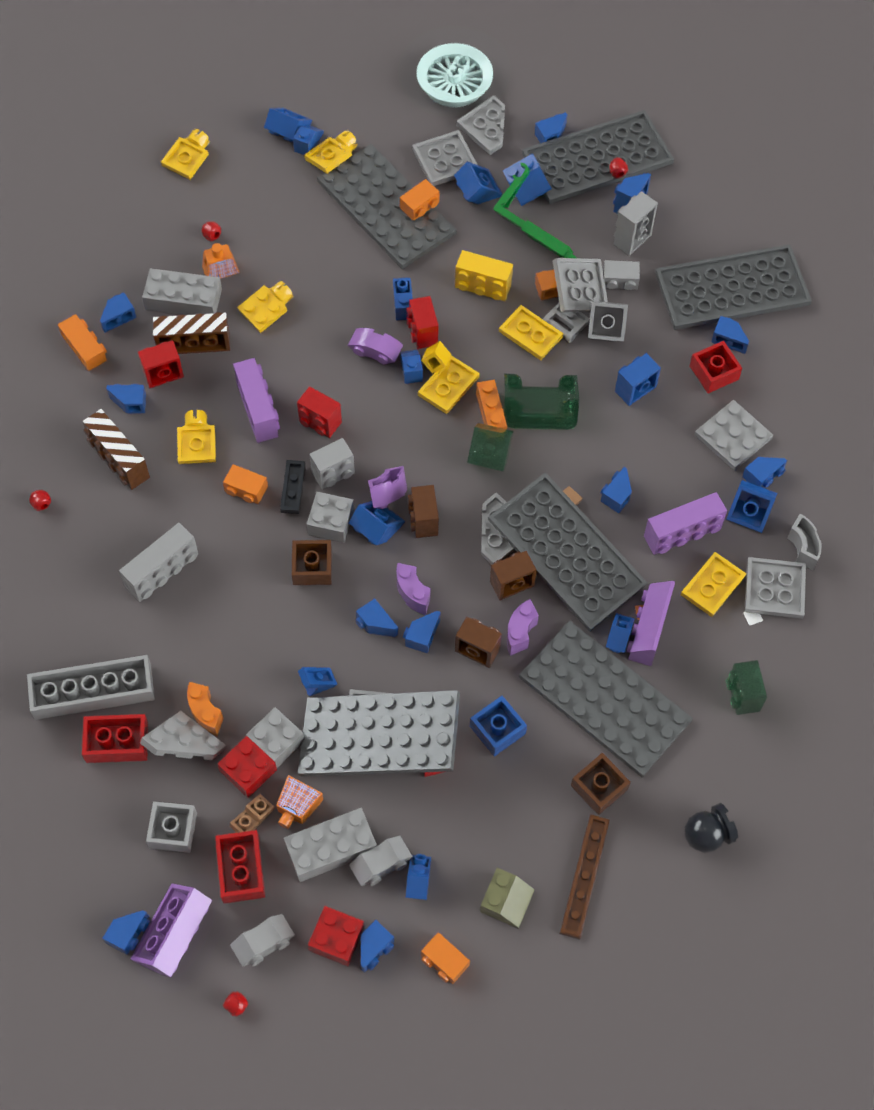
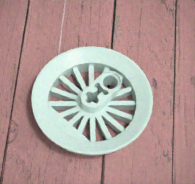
[417,43,493,107]

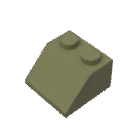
[480,868,535,929]

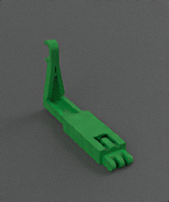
[493,163,576,258]

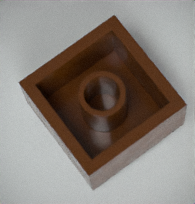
[408,485,439,538]
[292,540,332,585]
[490,551,537,600]
[455,616,502,668]
[571,752,631,816]

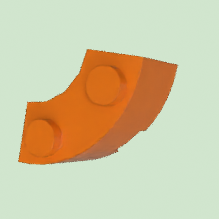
[187,682,224,736]

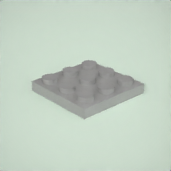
[412,130,477,186]
[553,258,608,312]
[694,400,773,471]
[745,557,806,619]

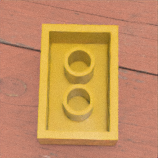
[455,250,513,301]

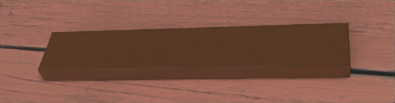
[560,814,610,940]

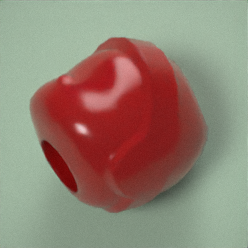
[609,157,628,179]
[202,221,221,242]
[29,490,51,511]
[223,991,248,1016]

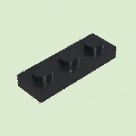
[280,460,306,514]

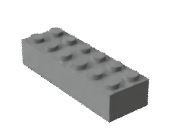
[27,655,155,720]

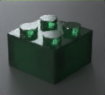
[467,423,514,471]
[726,660,767,715]

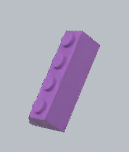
[626,581,675,666]
[131,884,212,977]

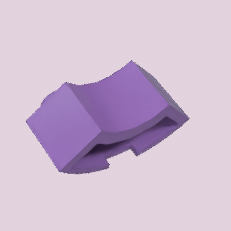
[348,328,403,365]
[368,466,407,509]
[396,563,431,615]
[507,599,539,656]

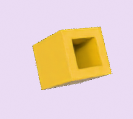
[421,341,451,373]

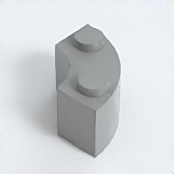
[787,514,822,570]
[349,836,413,886]
[230,914,295,967]

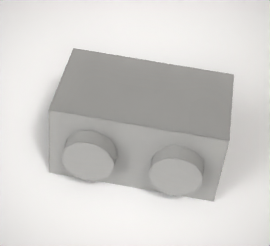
[603,260,640,290]

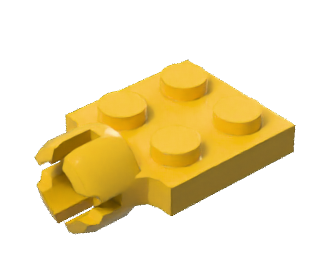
[161,129,210,180]
[304,130,358,173]
[237,281,293,333]
[177,410,216,464]

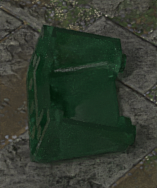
[504,373,579,430]

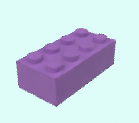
[233,358,280,443]
[644,492,727,555]

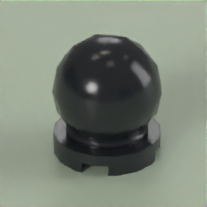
[685,803,738,853]

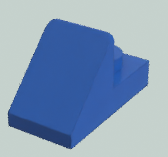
[298,667,337,696]

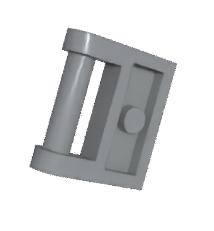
[543,303,590,343]

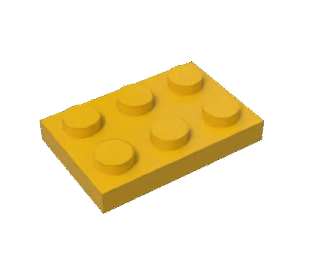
[499,305,563,360]
[418,355,480,414]
[681,552,746,617]

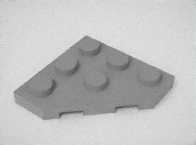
[456,95,505,155]
[481,493,515,565]
[140,711,226,760]

